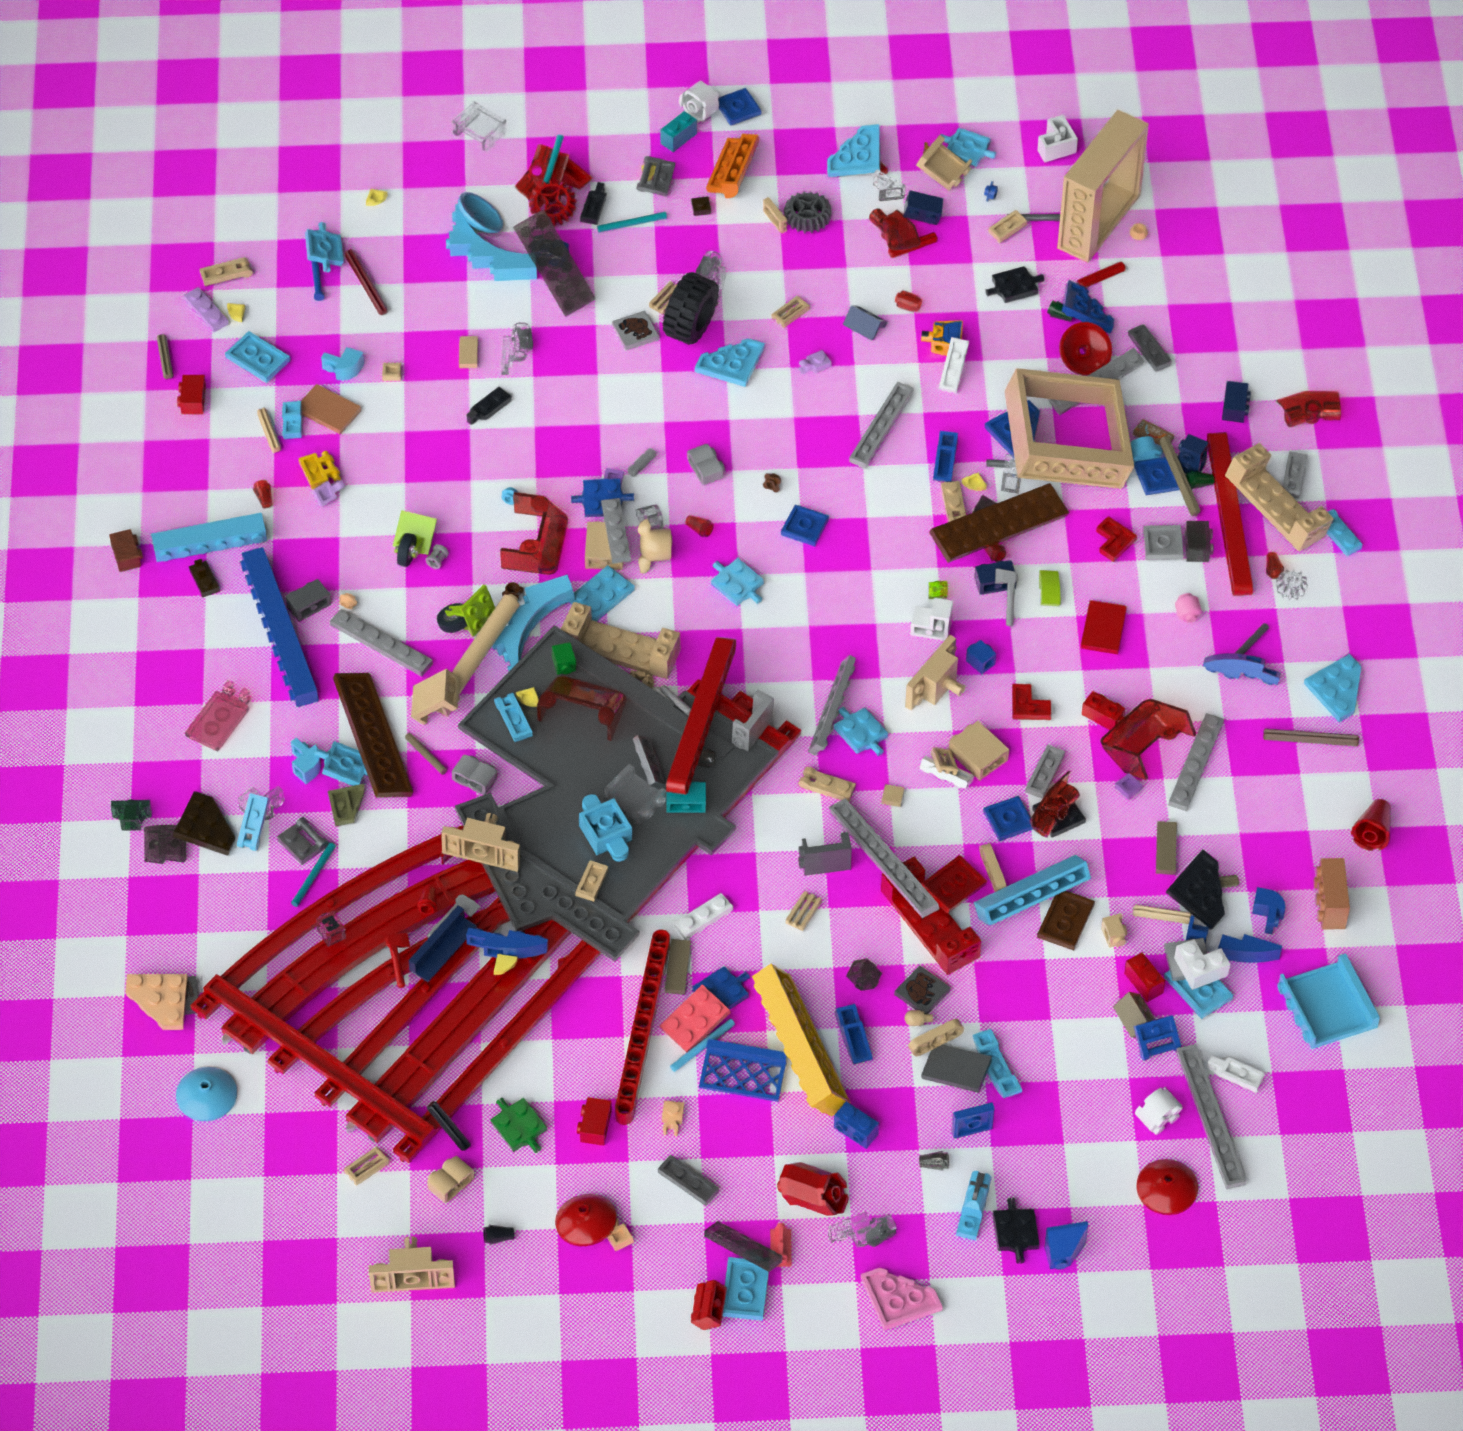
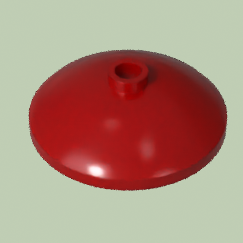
[1059,322,1112,376]
[1136,1159,1198,1215]
[555,1194,617,1246]

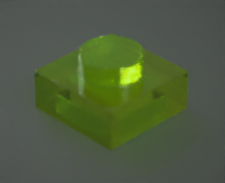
[928,581,948,599]

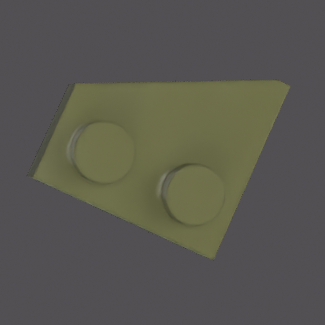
[328,784,365,827]

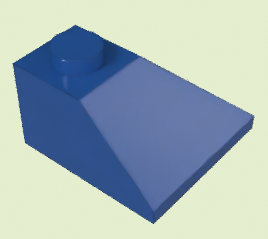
[1044,1221,1088,1270]

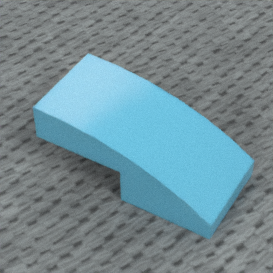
[282,401,302,439]

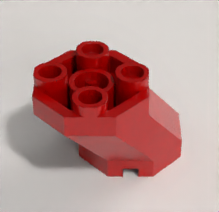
[777,1162,849,1216]

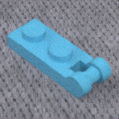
[1327,509,1363,556]
[494,693,533,742]
[237,793,270,851]

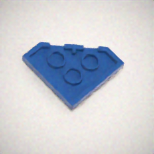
[1062,280,1115,334]
[984,400,1040,459]

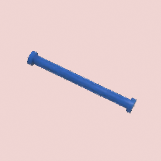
[311,261,325,301]

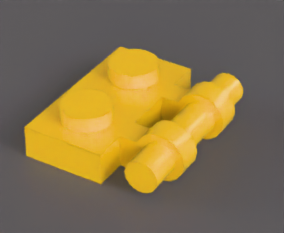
[298,451,341,489]

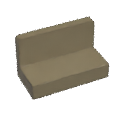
[1113,992,1155,1038]

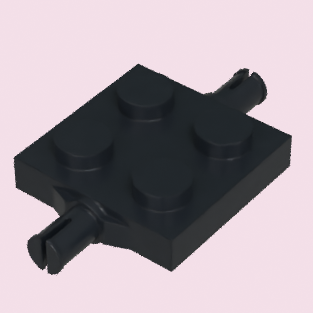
[985,266,1045,303]
[992,1197,1040,1264]

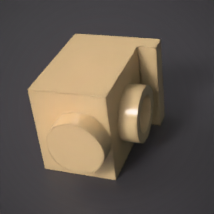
[1101,913,1127,948]

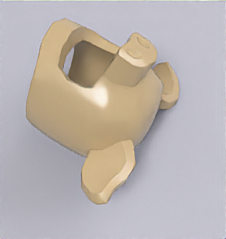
[638,519,672,574]

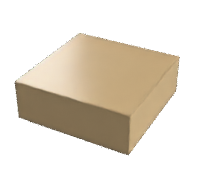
[382,363,401,381]
[881,784,904,807]

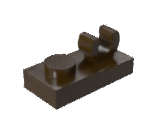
[189,559,220,598]

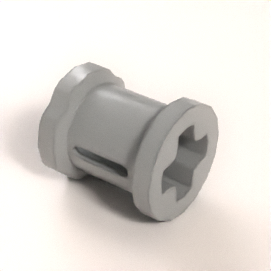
[425,544,449,569]

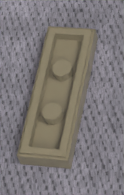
[1156,821,1177,875]
[665,939,691,995]

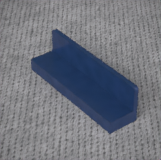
[409,905,476,982]

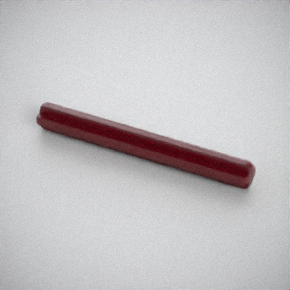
[345,249,388,315]

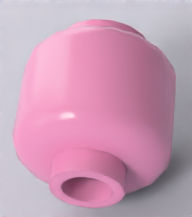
[1175,593,1202,623]

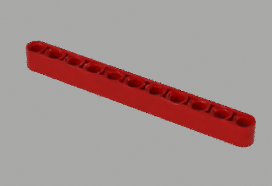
[1207,432,1253,596]
[666,637,736,795]
[615,929,670,1125]

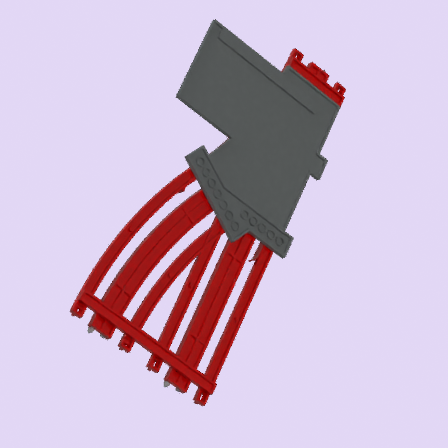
[191,625,802,1163]

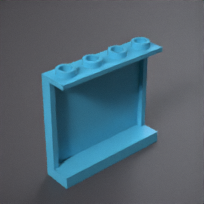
[1277,953,1380,1049]

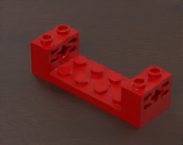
[881,856,981,975]

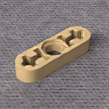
[979,843,1006,892]
[908,1019,964,1056]

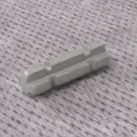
[627,448,656,477]

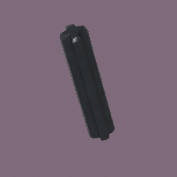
[427,1101,471,1151]

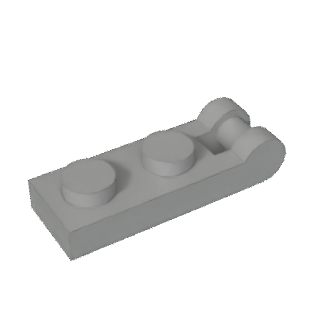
[1282,451,1307,498]

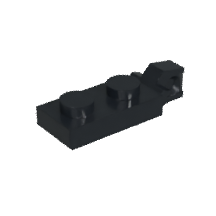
[580,182,607,225]
[466,387,512,425]

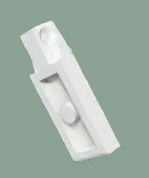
[919,756,974,789]
[1207,1056,1265,1093]

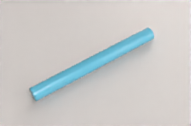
[670,1019,735,1072]

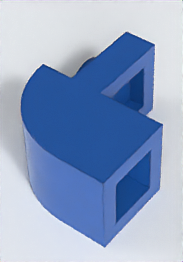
[1252,887,1285,934]

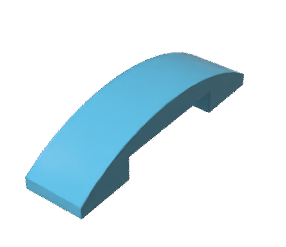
[972,1029,1022,1098]

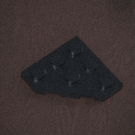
[1166,849,1225,930]

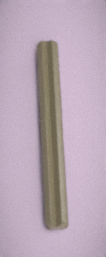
[1159,437,1201,516]

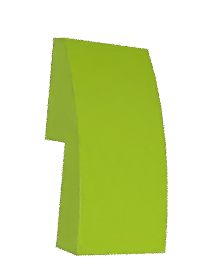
[1039,570,1061,606]

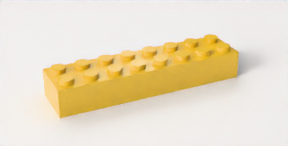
[752,963,851,1117]

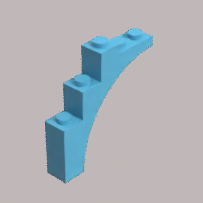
[446,204,537,281]
[492,574,575,672]

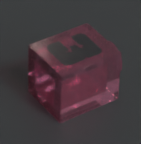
[316,910,346,947]

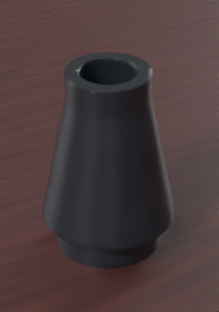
[483,1224,514,1245]

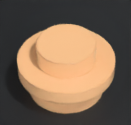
[1130,223,1148,240]
[339,593,358,609]

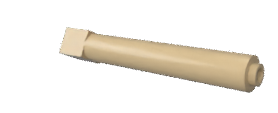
[436,594,520,717]

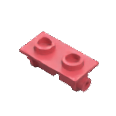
[770,1223,792,1267]

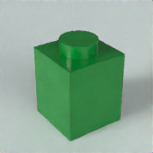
[552,642,576,675]

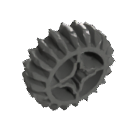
[784,191,832,234]

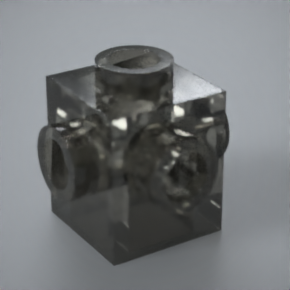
[846,958,882,991]

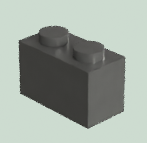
[286,579,331,622]

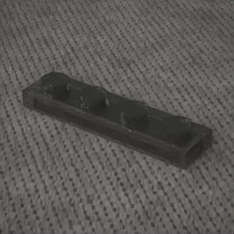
[704,1221,782,1272]

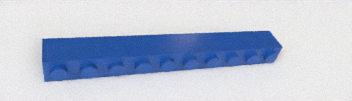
[240,547,318,707]

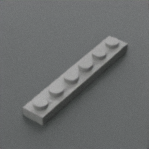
[1049,348,1145,416]
[849,381,914,469]
[330,609,433,677]
[808,655,856,755]
[1168,713,1224,812]

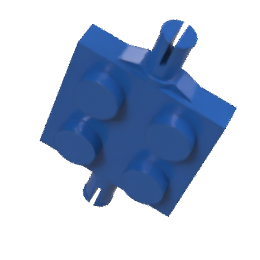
[571,478,634,517]
[692,966,750,1010]

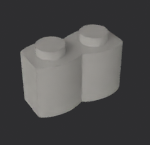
[687,444,725,485]
[452,755,497,795]

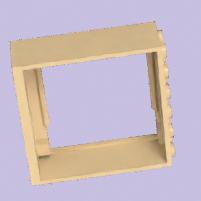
[1057,109,1149,263]
[1004,368,1134,489]

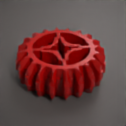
[529,180,577,227]

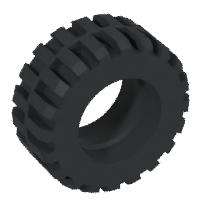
[662,272,719,345]

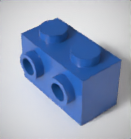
[834,1101,879,1149]

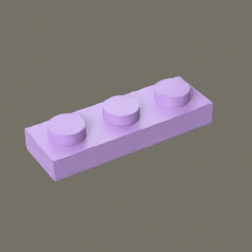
[183,287,229,333]

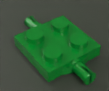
[490,1097,547,1153]

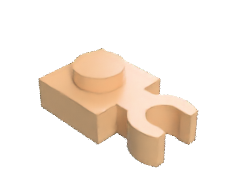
[662,1101,684,1136]
[607,1218,634,1251]

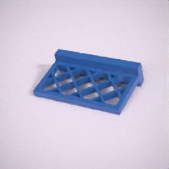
[699,1039,788,1102]

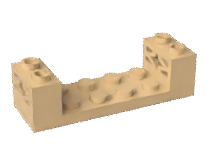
[1225,443,1334,552]
[561,602,681,679]

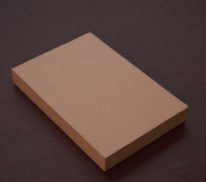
[301,384,361,434]

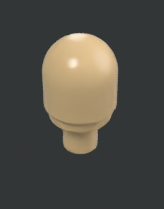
[904,1010,933,1026]

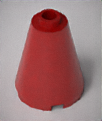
[1351,799,1391,851]

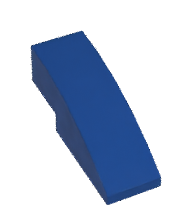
[933,431,958,482]
[1218,934,1282,963]
[834,1004,873,1065]

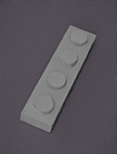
[601,498,631,564]

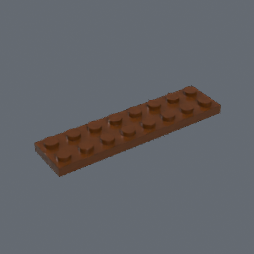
[929,483,1069,563]
[333,673,413,798]

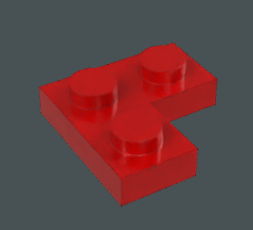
[1096,516,1137,562]
[1012,684,1051,720]

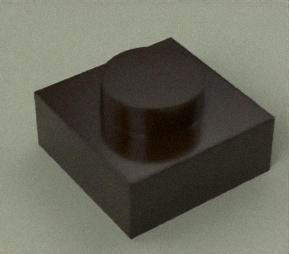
[691,196,711,216]

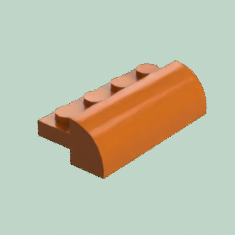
[706,134,759,198]

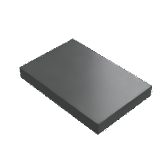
[921,1045,992,1093]

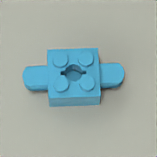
[579,794,632,862]

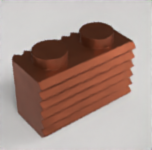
[109,529,143,572]

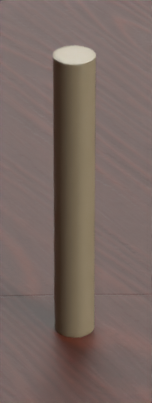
[405,733,447,775]

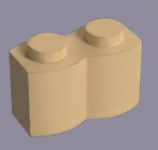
[427,1156,474,1203]

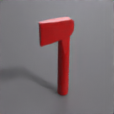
[385,933,410,988]

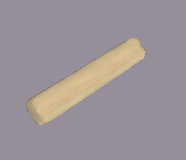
[257,408,281,453]
[1133,905,1191,924]

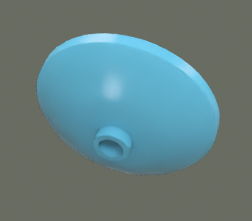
[458,192,503,233]
[176,1067,237,1121]

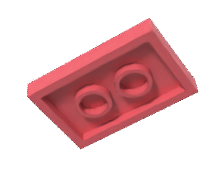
[660,984,731,1053]

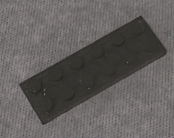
[513,209,596,317]

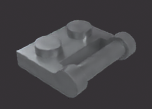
[636,156,675,197]
[277,817,329,865]

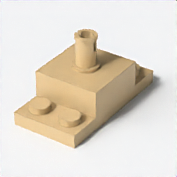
[905,635,966,711]
[441,813,520,872]
[368,1236,455,1293]

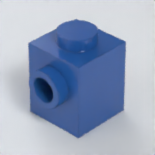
[966,640,996,675]

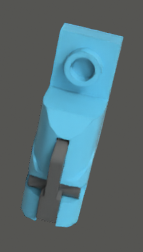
[956,1171,992,1241]

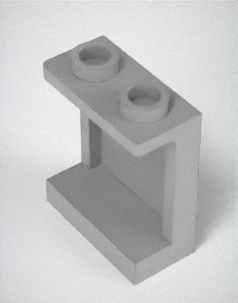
[732,689,774,751]

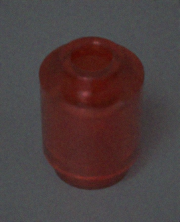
[894,290,922,313]

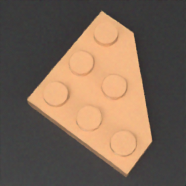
[125,974,188,1030]

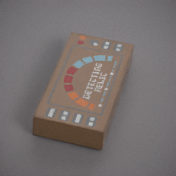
[1133,419,1174,445]

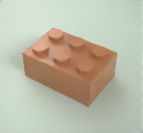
[1314,858,1350,930]

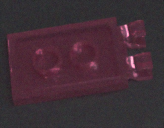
[185,680,252,752]

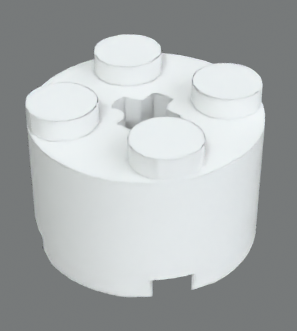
[679,81,719,123]
[1135,1087,1183,1135]

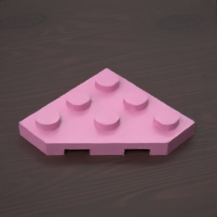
[861,1268,942,1330]

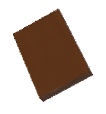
[1037,891,1095,951]

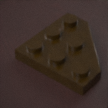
[173,791,236,856]

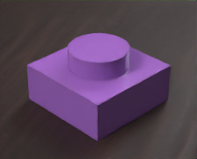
[604,468,624,486]
[1115,773,1143,800]

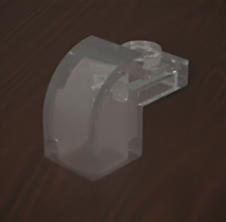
[635,504,664,529]
[238,786,285,821]

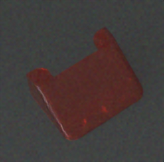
[537,676,626,741]

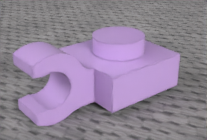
[798,350,831,374]
[311,480,345,506]

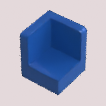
[1186,915,1209,944]

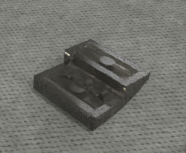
[144,825,186,864]

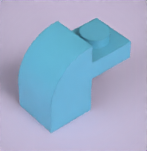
[321,347,364,380]
[1130,436,1165,463]
[291,737,321,784]

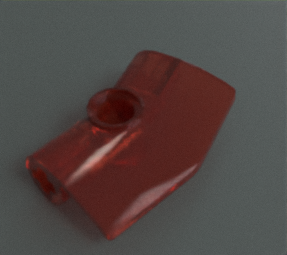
[514,144,570,208]
[869,208,921,250]
[1276,391,1341,428]
[1030,771,1080,838]

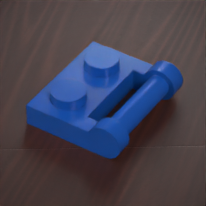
[1133,1015,1181,1061]

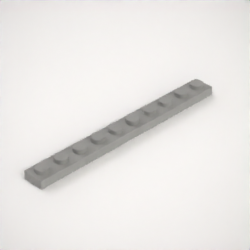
[829,798,940,918]

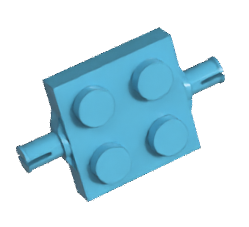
[941,128,996,167]
[305,222,344,272]
[711,558,764,606]
[834,707,888,756]
[314,741,368,786]

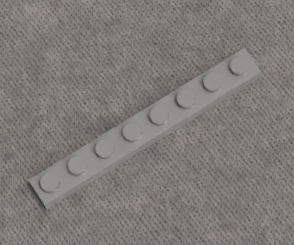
[1176,1044,1246,1190]

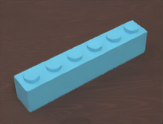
[151,512,267,562]
[974,855,1091,926]

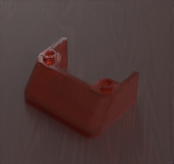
[500,492,568,575]
[1100,699,1197,780]

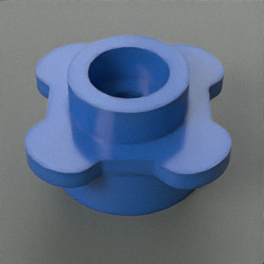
[984,181,998,202]

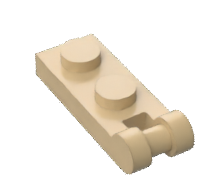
[200,257,253,286]
[941,481,966,522]
[798,767,856,802]

